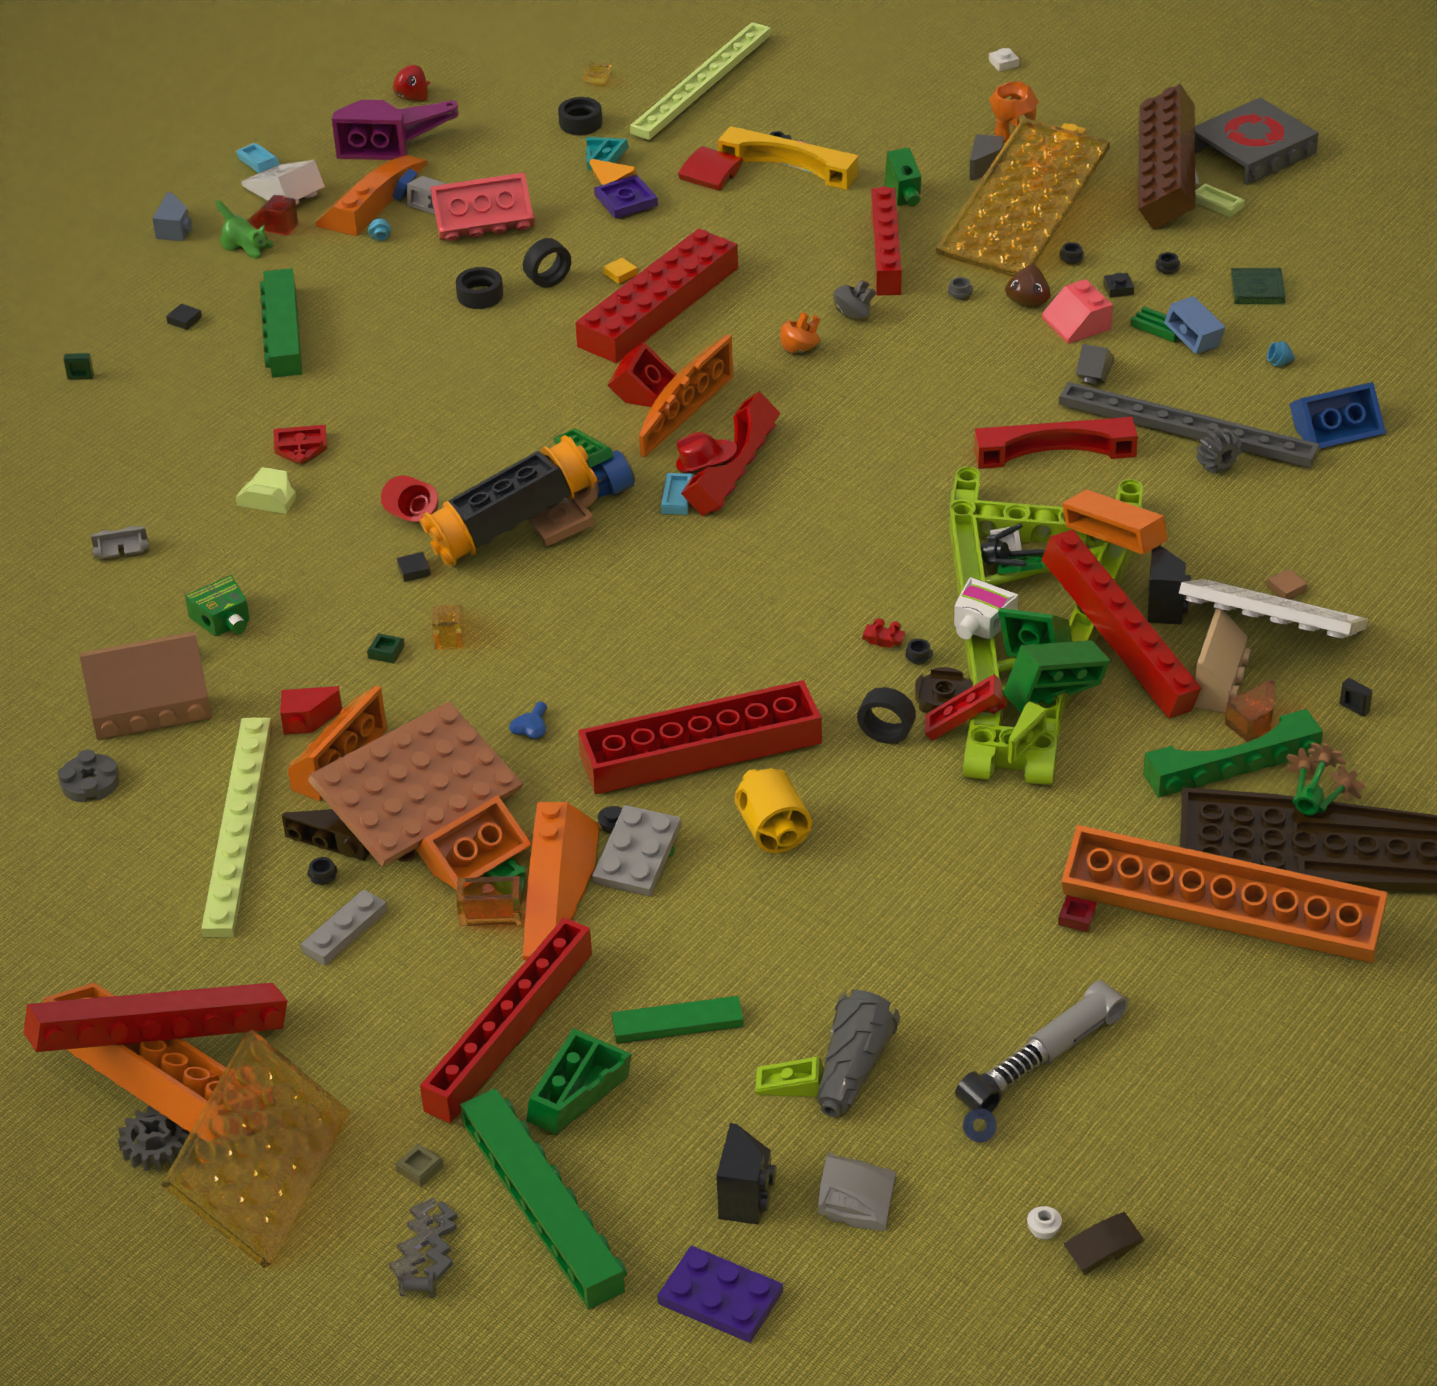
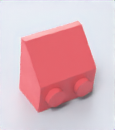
[1042,279,1113,344]

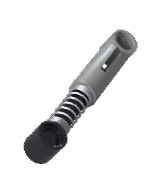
[955,980,1128,1118]

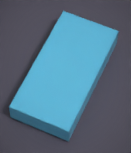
[236,143,279,173]
[661,473,693,515]

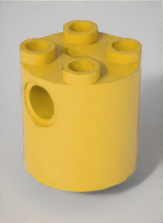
[734,768,812,854]

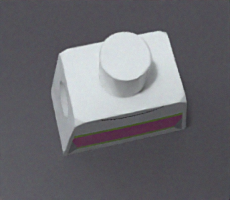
[954,577,1018,639]

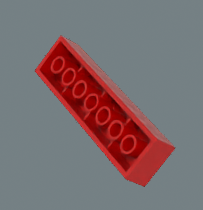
[575,228,738,364]
[578,680,822,795]

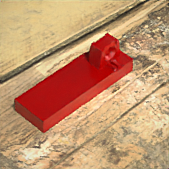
[925,674,1007,741]

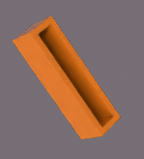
[1062,489,1168,555]

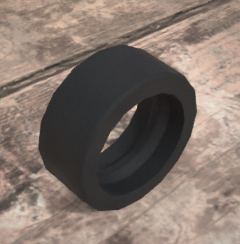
[558,97,602,135]
[523,238,572,288]
[456,267,503,309]
[857,687,916,744]

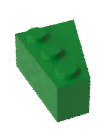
[1003,640,1110,713]

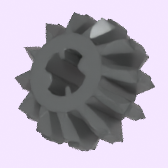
[1196,427,1242,474]

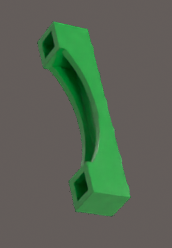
[1143,709,1323,798]

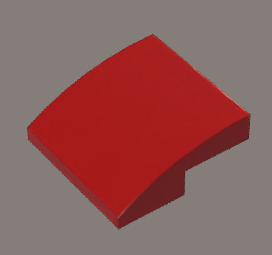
[678,146,744,191]

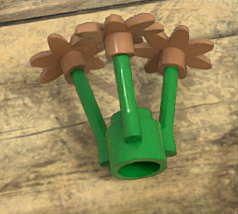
[1286,743,1365,815]

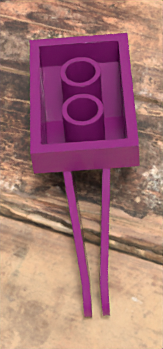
[332,99,459,160]

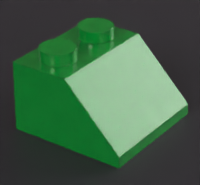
[998,608,1073,657]

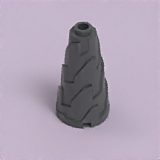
[817,990,900,1117]

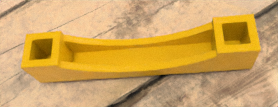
[718,126,858,190]

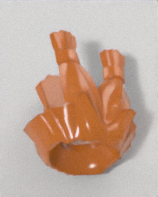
[989,81,1039,143]

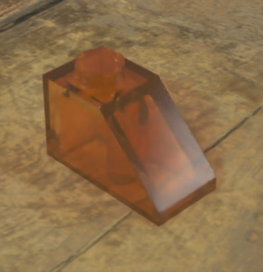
[1225,679,1275,742]

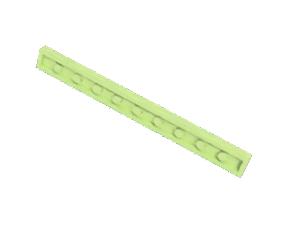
[630,22,771,140]
[201,717,272,937]

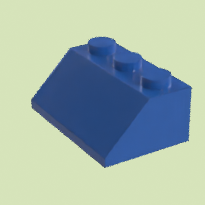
[1289,382,1386,449]

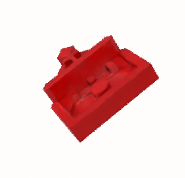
[273,424,327,464]

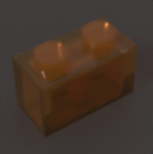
[456,876,522,926]

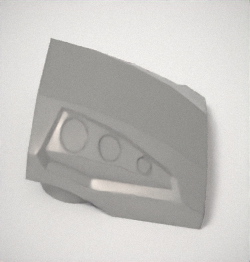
[818,1152,896,1231]

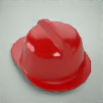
[676,432,737,472]
[380,475,438,524]

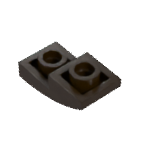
[1064,1212,1145,1275]

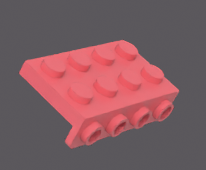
[430,172,535,241]

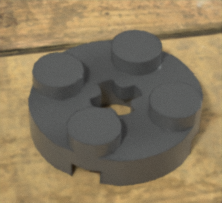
[58,750,119,802]

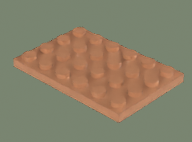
[308,701,523,867]

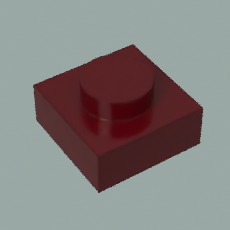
[1058,895,1097,932]

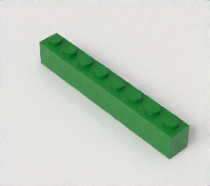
[461,1088,627,1310]

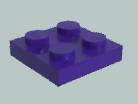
[594,175,658,218]

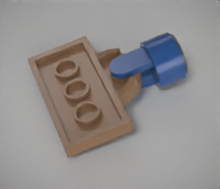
[527,450,635,547]

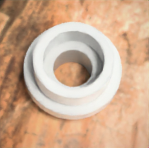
[1027,1206,1062,1239]

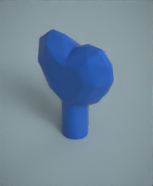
[509,701,547,739]

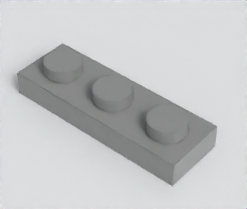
[301,889,388,966]

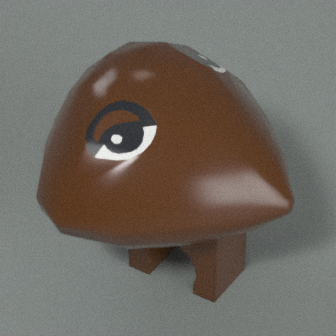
[1005,264,1051,307]

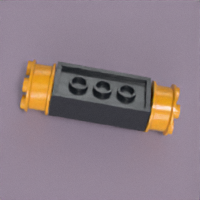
[419,435,597,567]

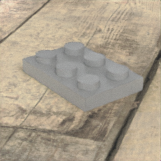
[592,805,682,896]

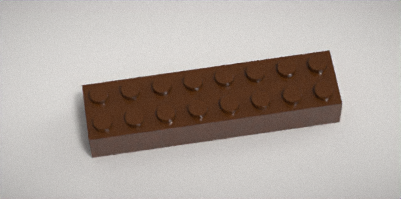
[1138,84,1196,230]

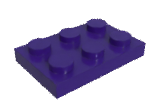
[657,1245,783,1343]

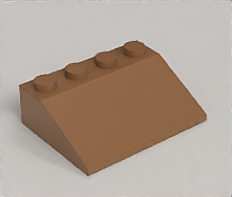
[79,632,212,740]

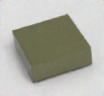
[395,1143,443,1187]

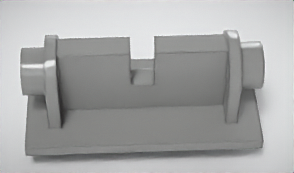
[90,526,149,560]

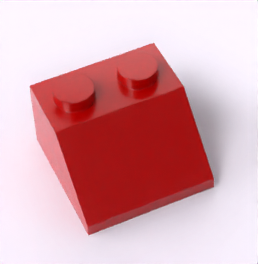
[607,342,677,407]

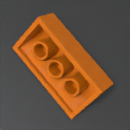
[288,685,387,802]

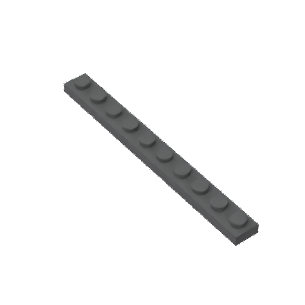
[1059,382,1320,468]

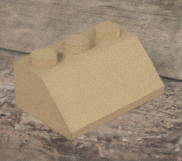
[1194,608,1251,713]

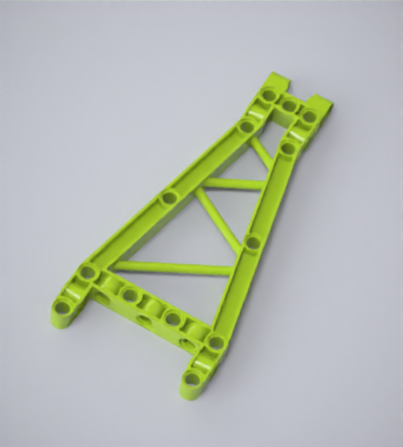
[949,467,1143,786]

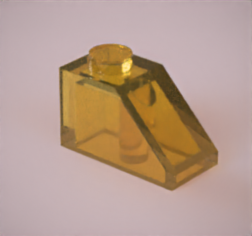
[432,604,464,650]

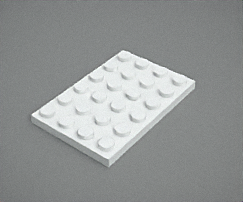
[1179,579,1368,639]

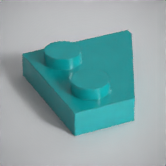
[586,137,629,170]

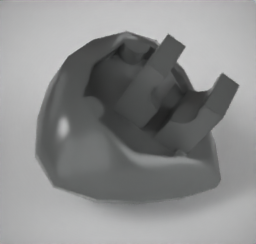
[833,280,877,319]

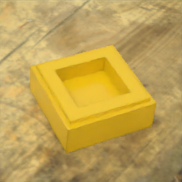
[603,257,638,284]

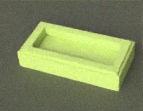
[1195,184,1245,218]

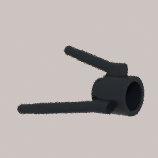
[981,523,1045,567]

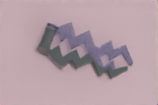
[389,1198,457,1298]

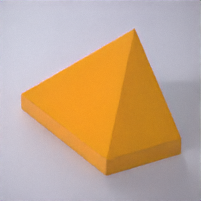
[589,159,637,185]

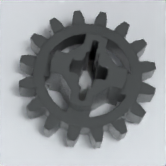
[118,1106,192,1171]

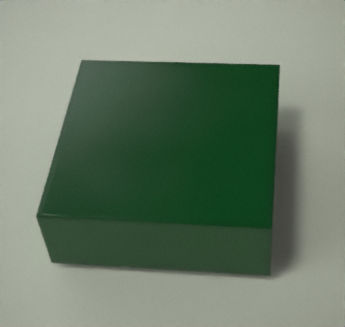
[63,353,94,379]
[367,633,405,664]

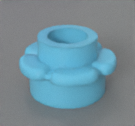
[368,219,392,241]

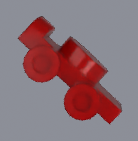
[862,618,905,648]

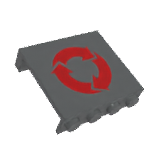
[1195,97,1319,185]

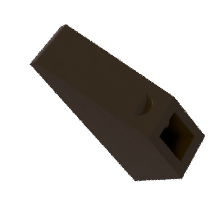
[282,809,370,861]

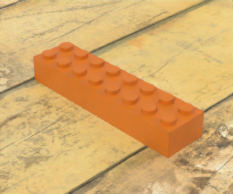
[43,983,267,1147]

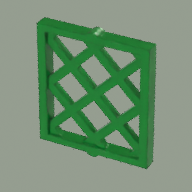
[998,555,1045,575]

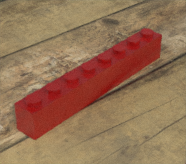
[1042,529,1202,719]
[420,917,592,1124]
[23,982,288,1052]

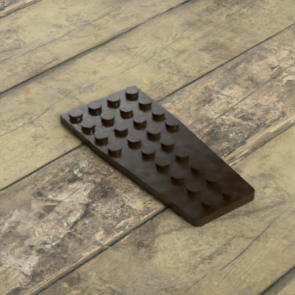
[1180,787,1437,892]

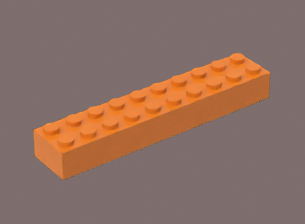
[1061,825,1388,963]

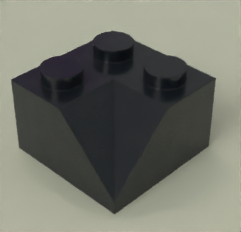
[1147,545,1191,625]
[716,1123,777,1225]

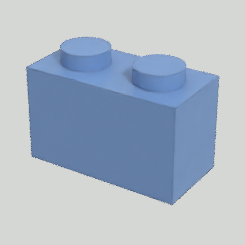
[1164,296,1226,354]

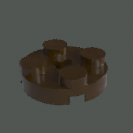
[915,667,973,713]

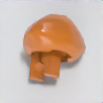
[780,312,821,353]

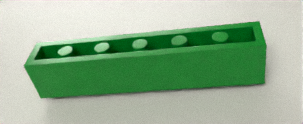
[259,268,302,378]

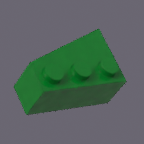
[526,1028,632,1135]

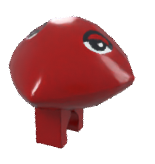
[392,64,431,101]

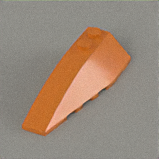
[316,155,428,236]
[639,334,733,458]
[523,802,600,960]

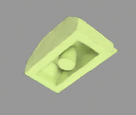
[236,467,296,514]

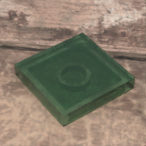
[1231,268,1286,304]

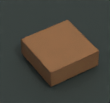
[1267,569,1307,599]

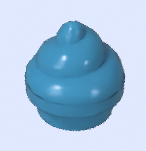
[1267,341,1295,367]

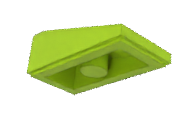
[1008,702,1047,764]
[755,1056,825,1097]

